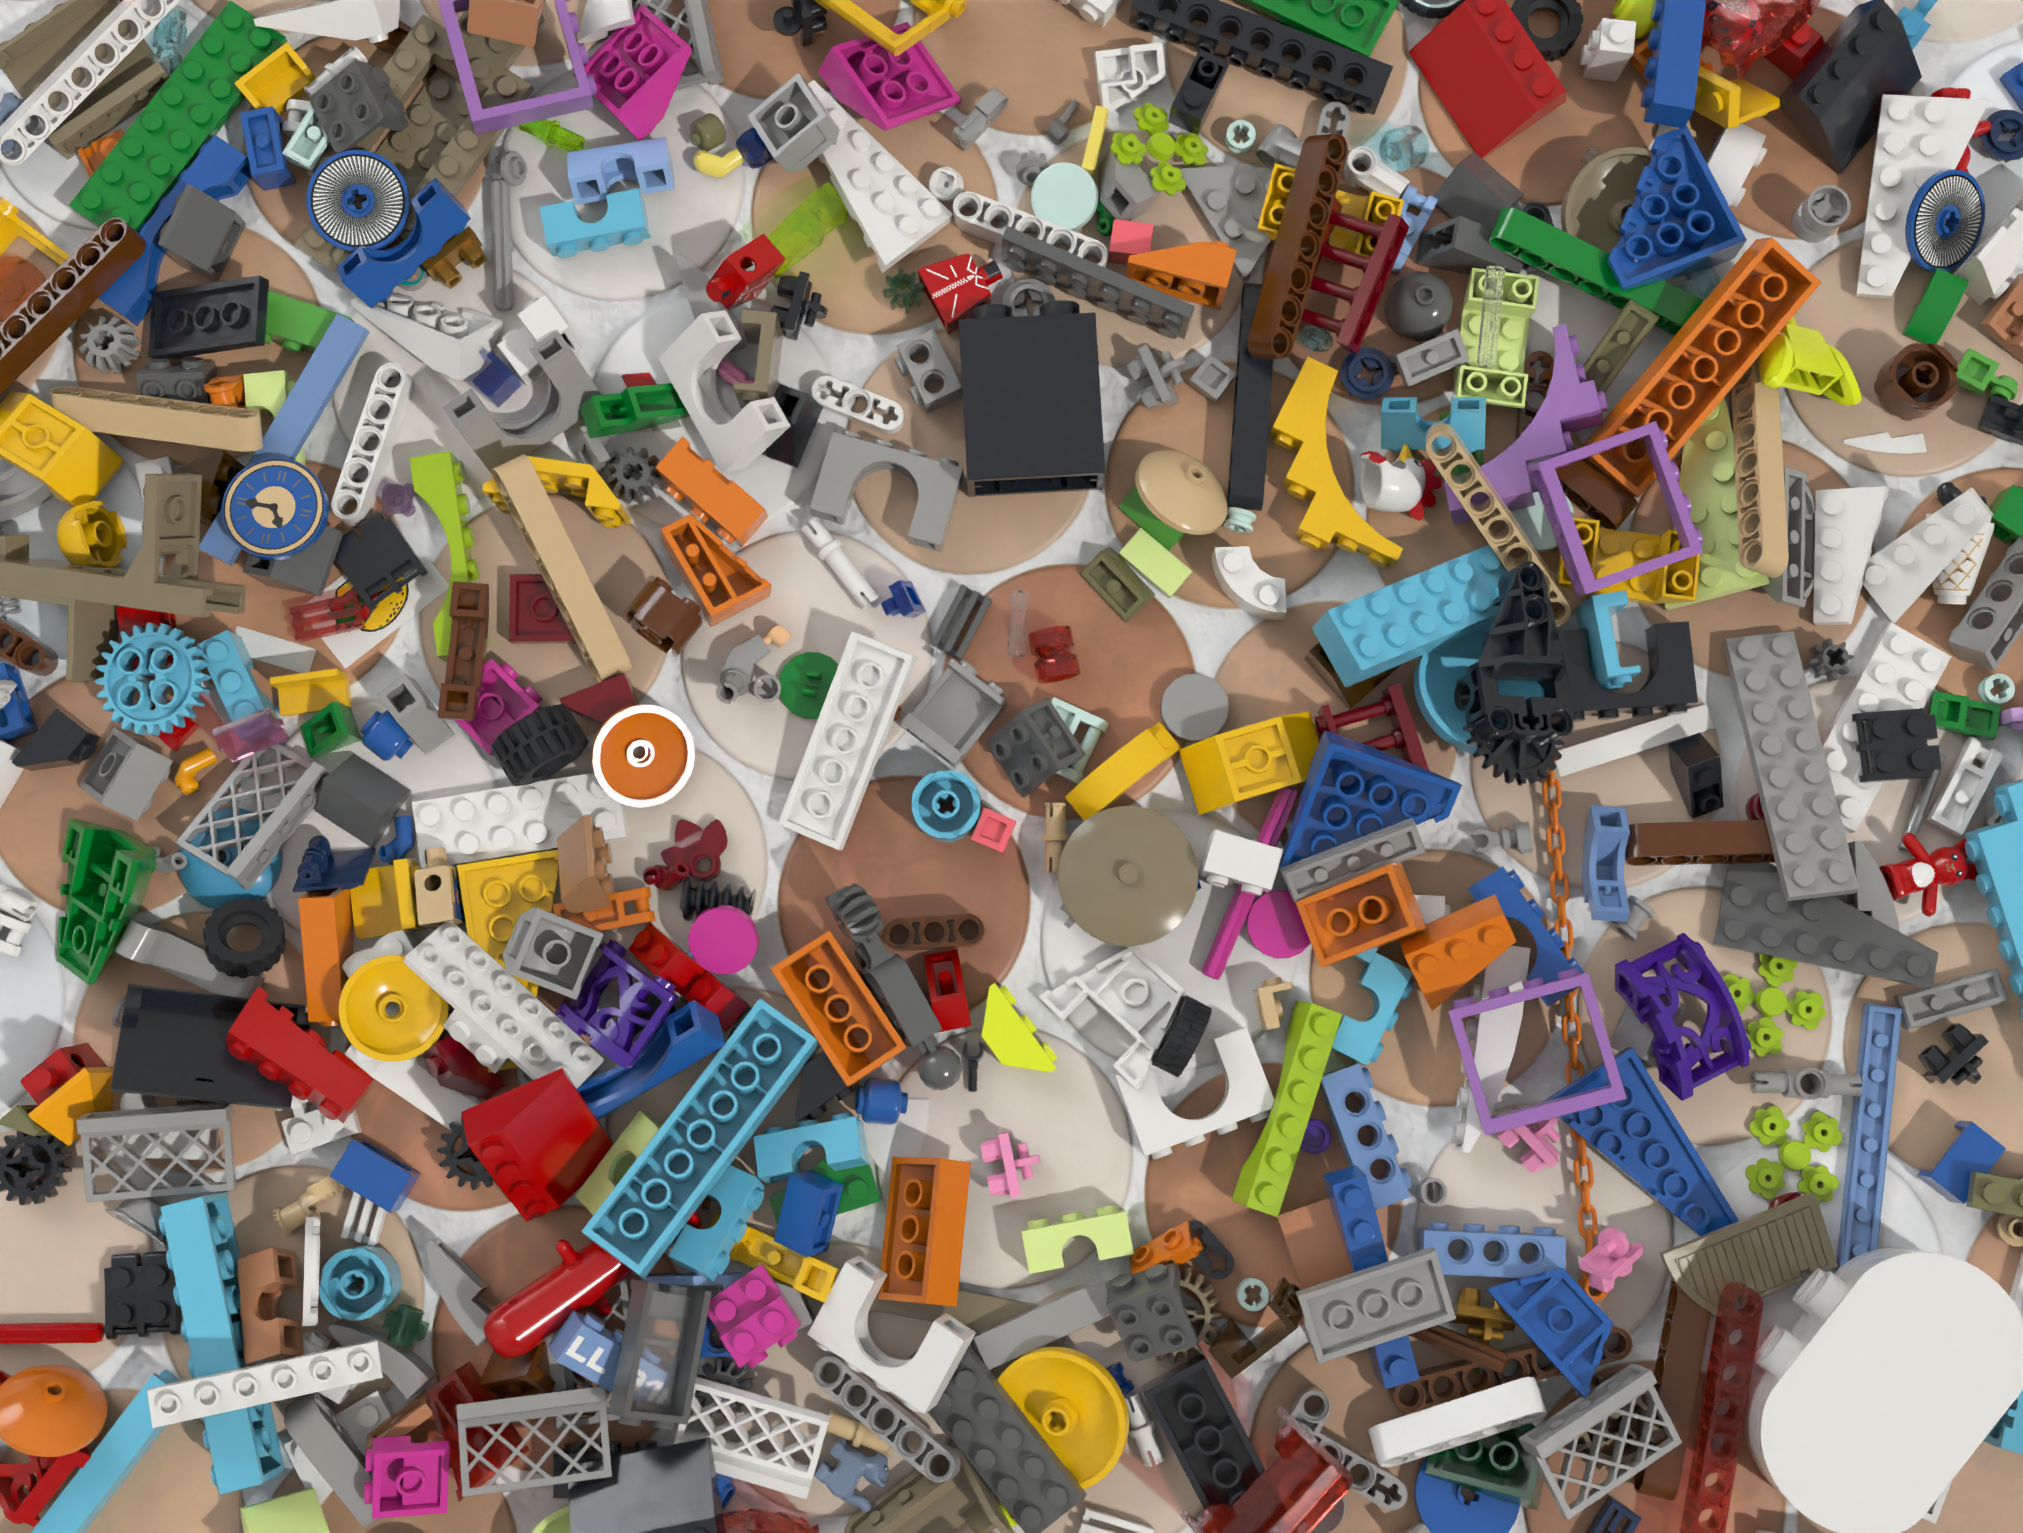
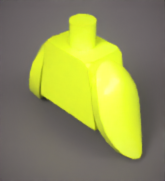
[1758,317,1862,406]

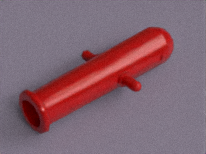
[483,1212,702,1359]

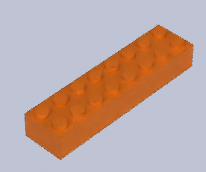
[1580,237,1822,498]

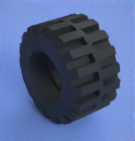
[491,704,589,786]

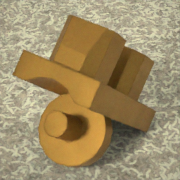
[422,226,487,289]
[1450,1287,1516,1345]

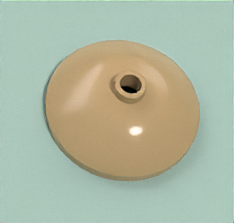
[1135,450,1228,535]

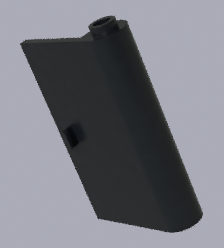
[110,983,311,1110]

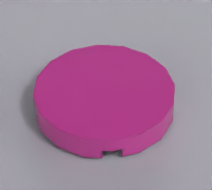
[1246,890,1311,959]
[688,905,759,974]

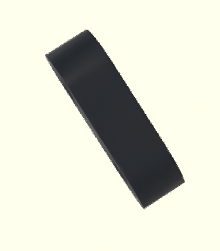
[1188,1220,1234,1280]

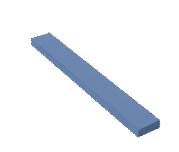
[199,313,370,566]
[1835,1004,1902,1272]

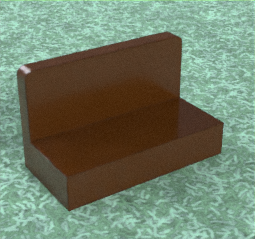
[478,1341,556,1400]

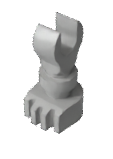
[1470,822,1533,854]

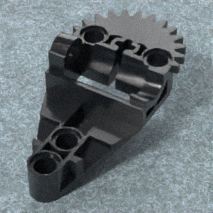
[1454,561,1574,786]

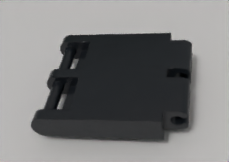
[335,512,429,611]
[1852,708,1942,783]
[104,1251,181,1340]

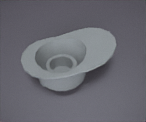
[105,1188,169,1251]

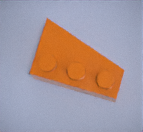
[655,436,768,547]
[660,514,772,627]

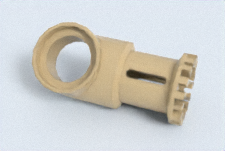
[273,1176,344,1238]

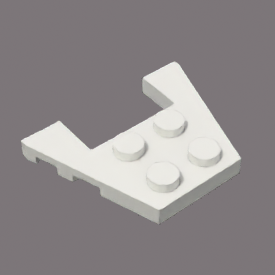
[1039,946,1186,1090]

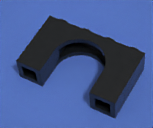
[1558,621,1698,722]

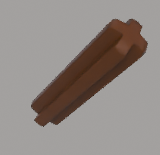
[1408,1325,1508,1373]

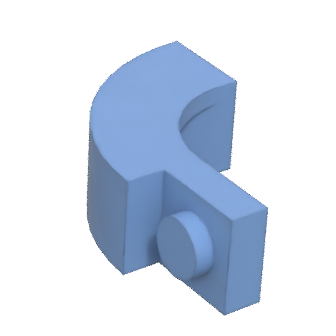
[1582,805,1630,922]

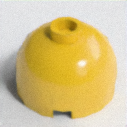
[56,500,127,567]

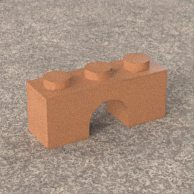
[237,1247,304,1366]

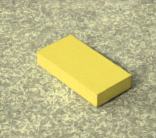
[1081,105,1109,179]

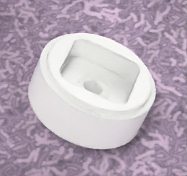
[929,167,964,202]

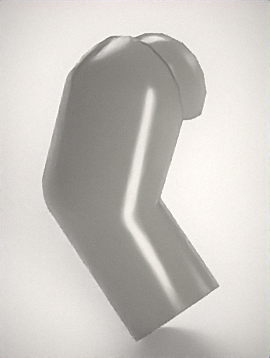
[149,846,187,874]

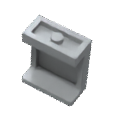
[901,659,1006,769]

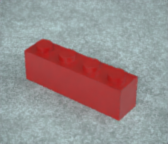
[225,986,374,1124]

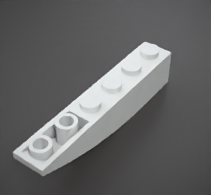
[1452,946,1531,1153]

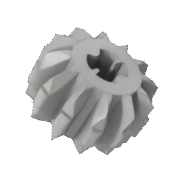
[79,316,141,375]

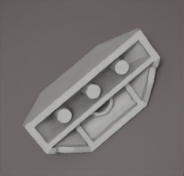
[1761,467,1815,608]

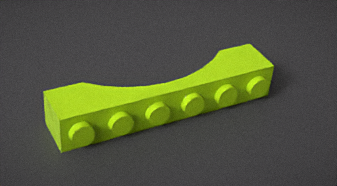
[409,451,489,662]
[1231,1000,1342,1217]

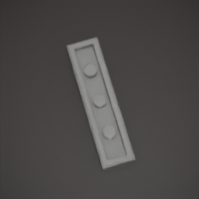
[1281,818,1426,902]
[973,1277,1110,1370]

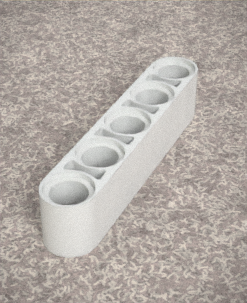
[953,191,1108,268]
[331,363,414,527]
[1368,1377,1547,1468]

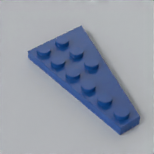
[1541,1047,1739,1237]

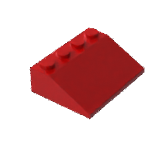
[1408,0,1566,159]
[461,1068,614,1222]

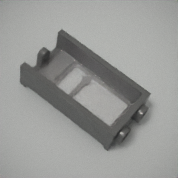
[606,1279,711,1430]

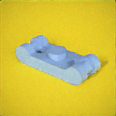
[1392,184,1439,274]

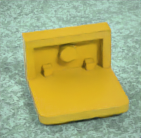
[1694,66,1780,129]
[350,858,426,939]

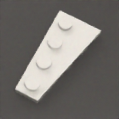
[1813,486,1889,625]

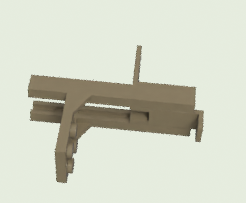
[0,473,246,683]

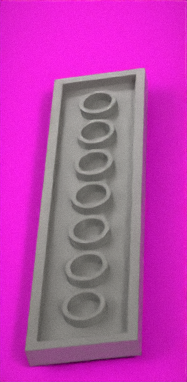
[1723,631,1859,901]

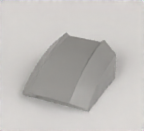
[747,72,840,172]
[503,907,604,1000]

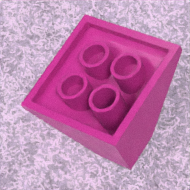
[573,4,692,141]
[818,22,962,131]

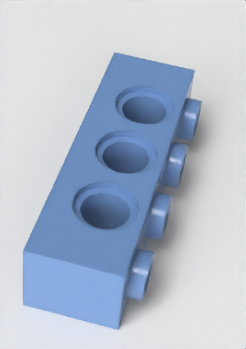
[1319,1063,1412,1210]
[1417,1222,1566,1278]

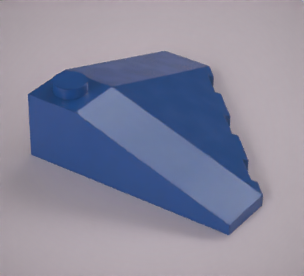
[1607,125,1747,291]
[1279,730,1462,869]

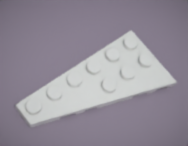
[808,80,953,273]
[1855,94,1989,299]

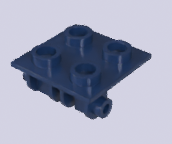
[292,835,376,893]

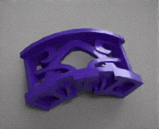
[1615,933,1751,1101]
[555,939,679,1069]

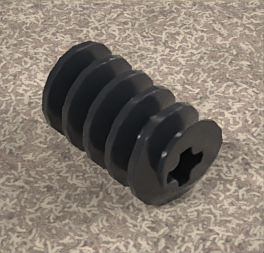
[680,876,756,921]

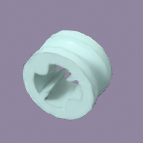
[1225,120,1256,155]
[1223,507,1257,534]
[1977,673,2015,705]
[1236,1277,1269,1312]

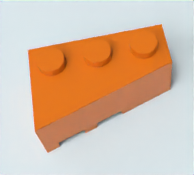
[1399,894,1517,1011]

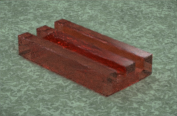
[289,593,366,642]

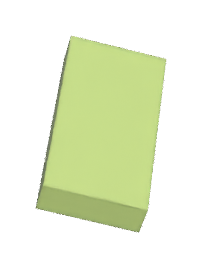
[1118,528,1192,599]

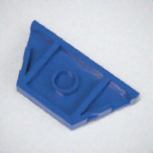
[1485,1267,1613,1398]

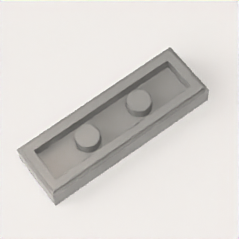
[1894,968,2008,1030]

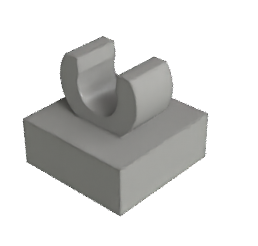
[573,432,618,475]

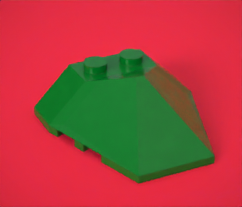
[56,819,156,984]

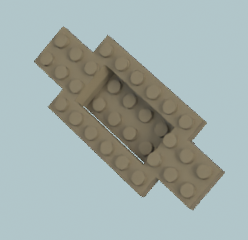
[294,10,545,277]

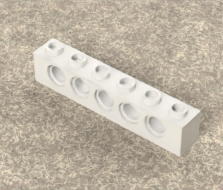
[147,1339,383,1428]

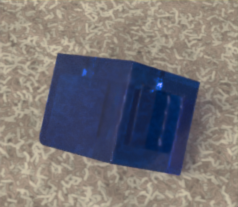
[472,351,522,408]

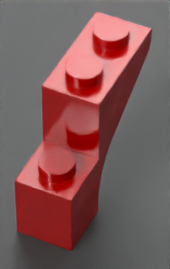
[628,922,749,1032]

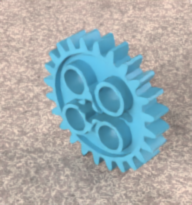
[95,623,211,736]

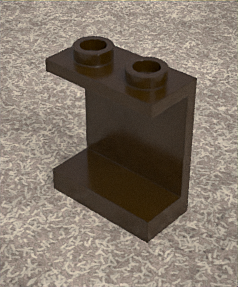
[1208,1277,1302,1379]

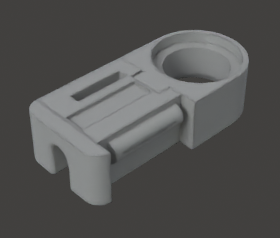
[952,87,1009,151]

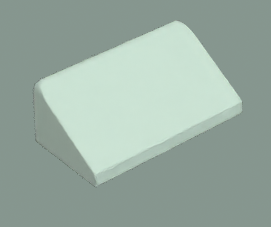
[282,105,330,171]

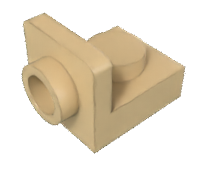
[1253,977,1292,1031]

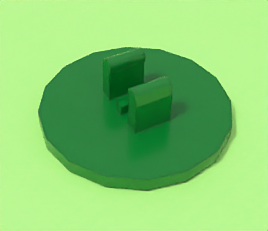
[779,652,838,719]

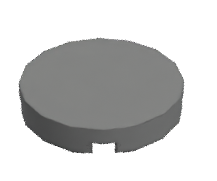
[1160,673,1229,742]

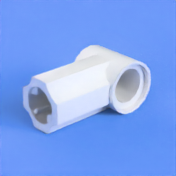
[1343,147,1410,199]

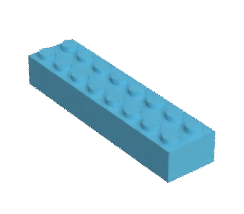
[581,999,818,1279]
[159,1192,285,1495]

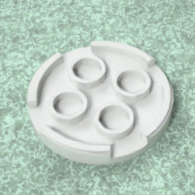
[302,1216,320,1327]

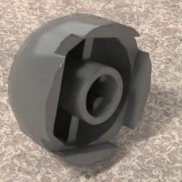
[1384,271,1454,342]

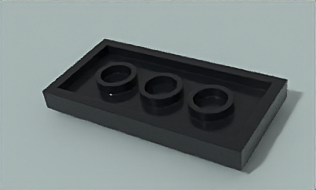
[148,275,269,359]

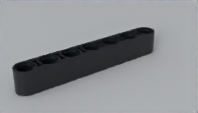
[1227,282,1273,511]

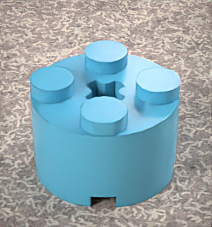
[911,770,981,843]
[319,1245,402,1321]

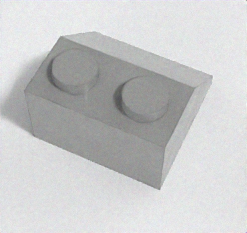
[78,726,173,821]

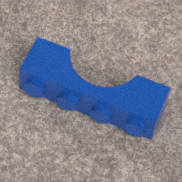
[336,178,471,309]
[1468,866,1584,1007]

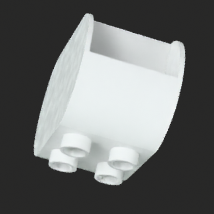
[1742,1248,2023,1533]

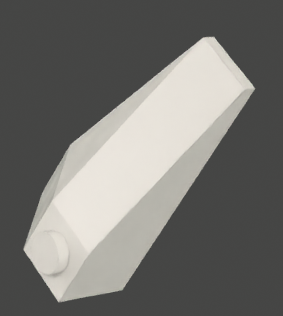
[253,0,400,44]
[1953,192,2023,305]
[351,293,503,381]
[344,1002,481,1138]

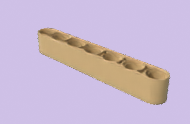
[1731,362,1789,578]
[50,386,263,452]
[1426,423,1571,627]
[491,454,632,683]

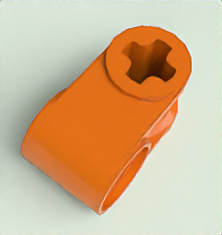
[204,374,246,409]

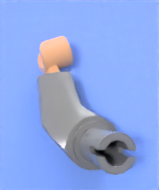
[716,625,791,704]

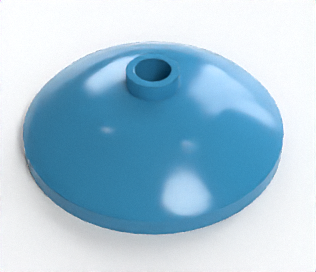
[178,808,283,909]

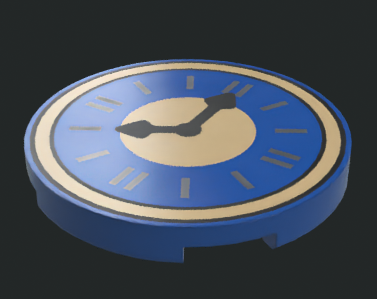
[222,458,329,561]

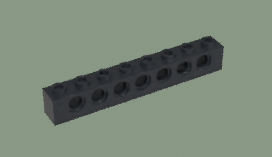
[1129,0,1393,115]

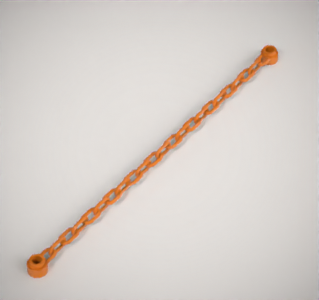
[1542,748,1607,1303]

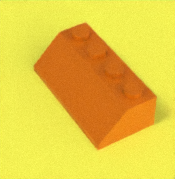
[770,930,907,1087]
[877,1157,971,1307]

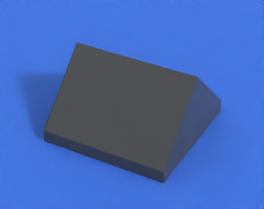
[1433,152,1524,229]
[315,754,411,848]

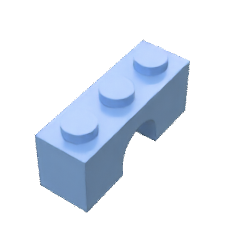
[567,137,675,205]

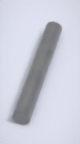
[1898,754,1946,852]

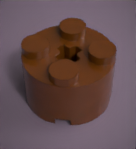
[1874,343,1959,421]
[622,577,703,657]

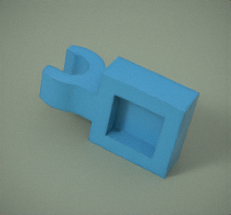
[1897,0,1937,50]

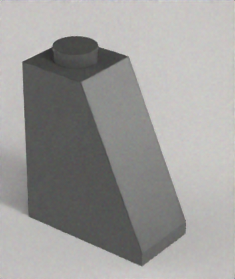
[1416,216,1524,275]

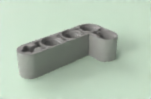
[115,919,266,998]
[1277,1385,1408,1511]
[284,1392,380,1528]

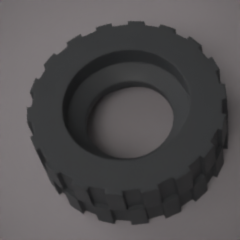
[1511,0,1583,62]
[203,898,285,978]
[1152,995,1212,1077]

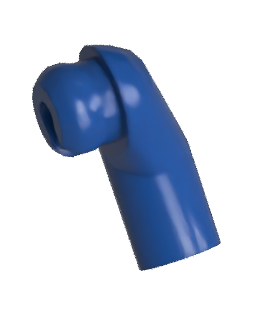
[378,816,414,865]

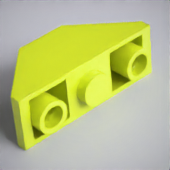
[982,983,1058,1072]

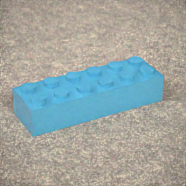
[1312,545,1508,688]

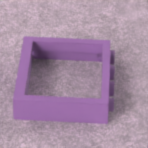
[438,0,597,135]
[1530,421,1703,598]
[1447,967,1627,1136]

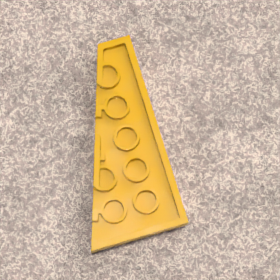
[457,850,559,1073]

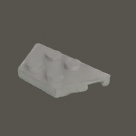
[1180,164,1272,282]

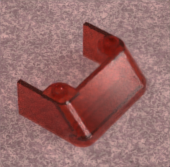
[1179,1405,1354,1533]

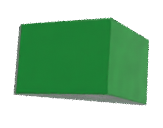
[300,701,362,758]

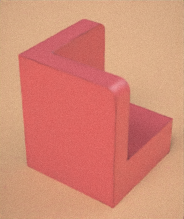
[1108,219,1154,265]
[971,807,1016,856]

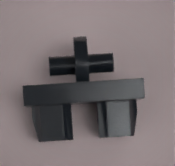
[773,0,827,47]
[771,271,828,341]
[1978,395,2023,446]
[1918,1023,1989,1086]

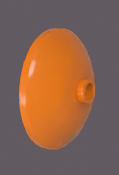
[591,704,695,807]
[0,1365,108,1457]

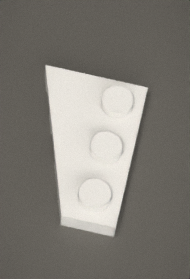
[283,1389,394,1506]

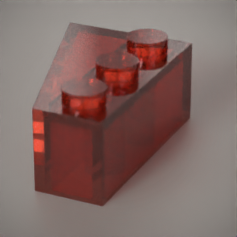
[426,1361,530,1502]

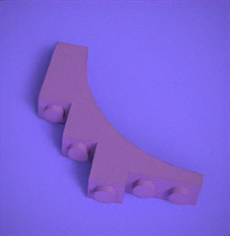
[1444,324,1608,525]

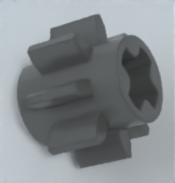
[1806,638,1854,682]

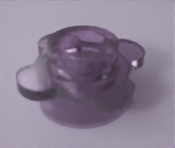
[381,483,416,517]

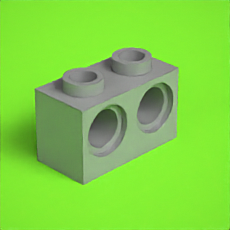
[894,328,963,414]

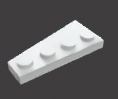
[1862,487,1994,624]

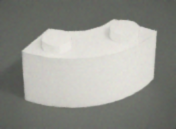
[1706,123,1767,207]
[1211,546,1287,620]

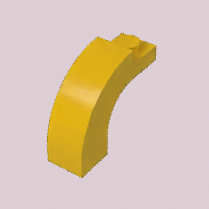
[1065,722,1181,821]

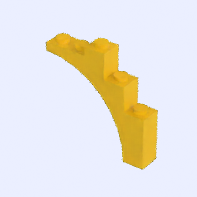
[1269,356,1403,568]

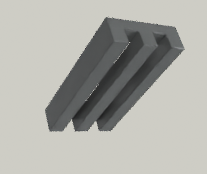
[931,584,992,660]

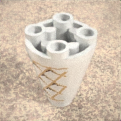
[1926,514,1994,604]

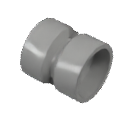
[1792,185,1851,243]

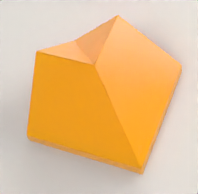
[28,1067,114,1146]

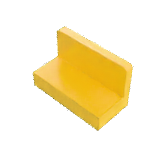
[269,669,352,718]

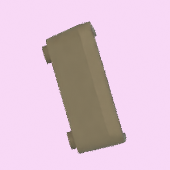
[844,1447,1014,1533]

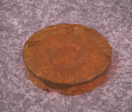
[0,256,46,322]

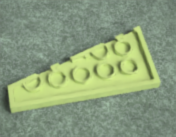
[1665,397,1770,610]

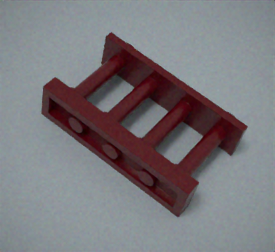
[1300,198,1409,354]
[1315,683,1433,820]

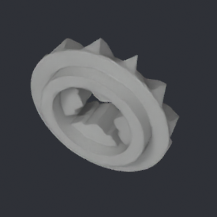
[1002,279,1055,317]

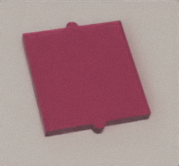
[211,707,290,762]

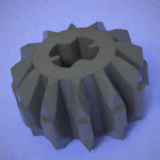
[606,447,664,505]
[695,1357,754,1419]

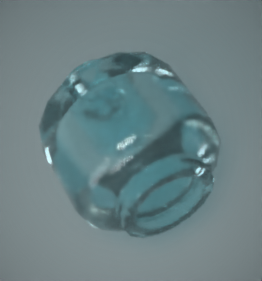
[1379,125,1429,172]

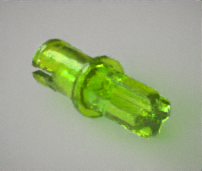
[519,119,585,152]

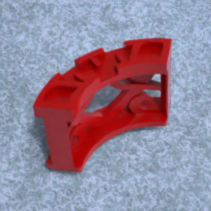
[0,1370,91,1527]

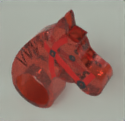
[1701,0,1821,80]

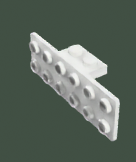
[403,921,604,1089]

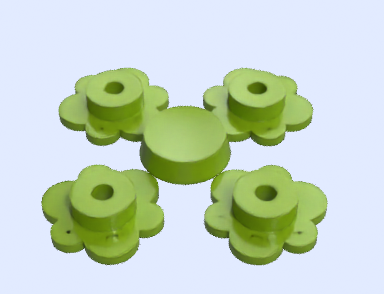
[1110,103,1208,196]
[1722,955,1826,1057]
[1745,1106,1842,1203]

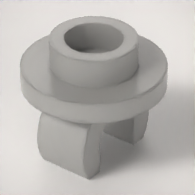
[492,151,527,186]
[1016,152,1049,186]

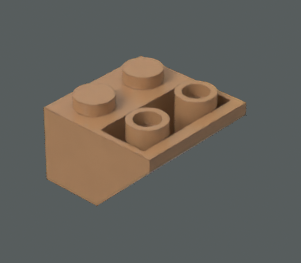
[557,814,615,915]

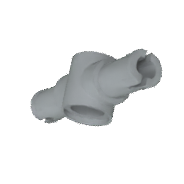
[1750,1068,1862,1100]

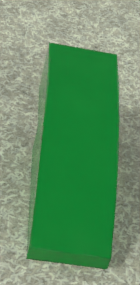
[580,383,690,438]

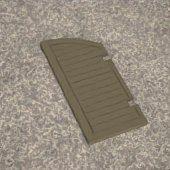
[1660,1192,1838,1318]

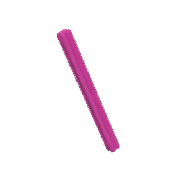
[1202,787,1299,980]

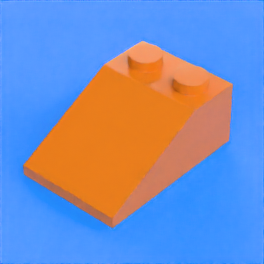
[1126,241,1237,310]
[1295,863,1427,968]

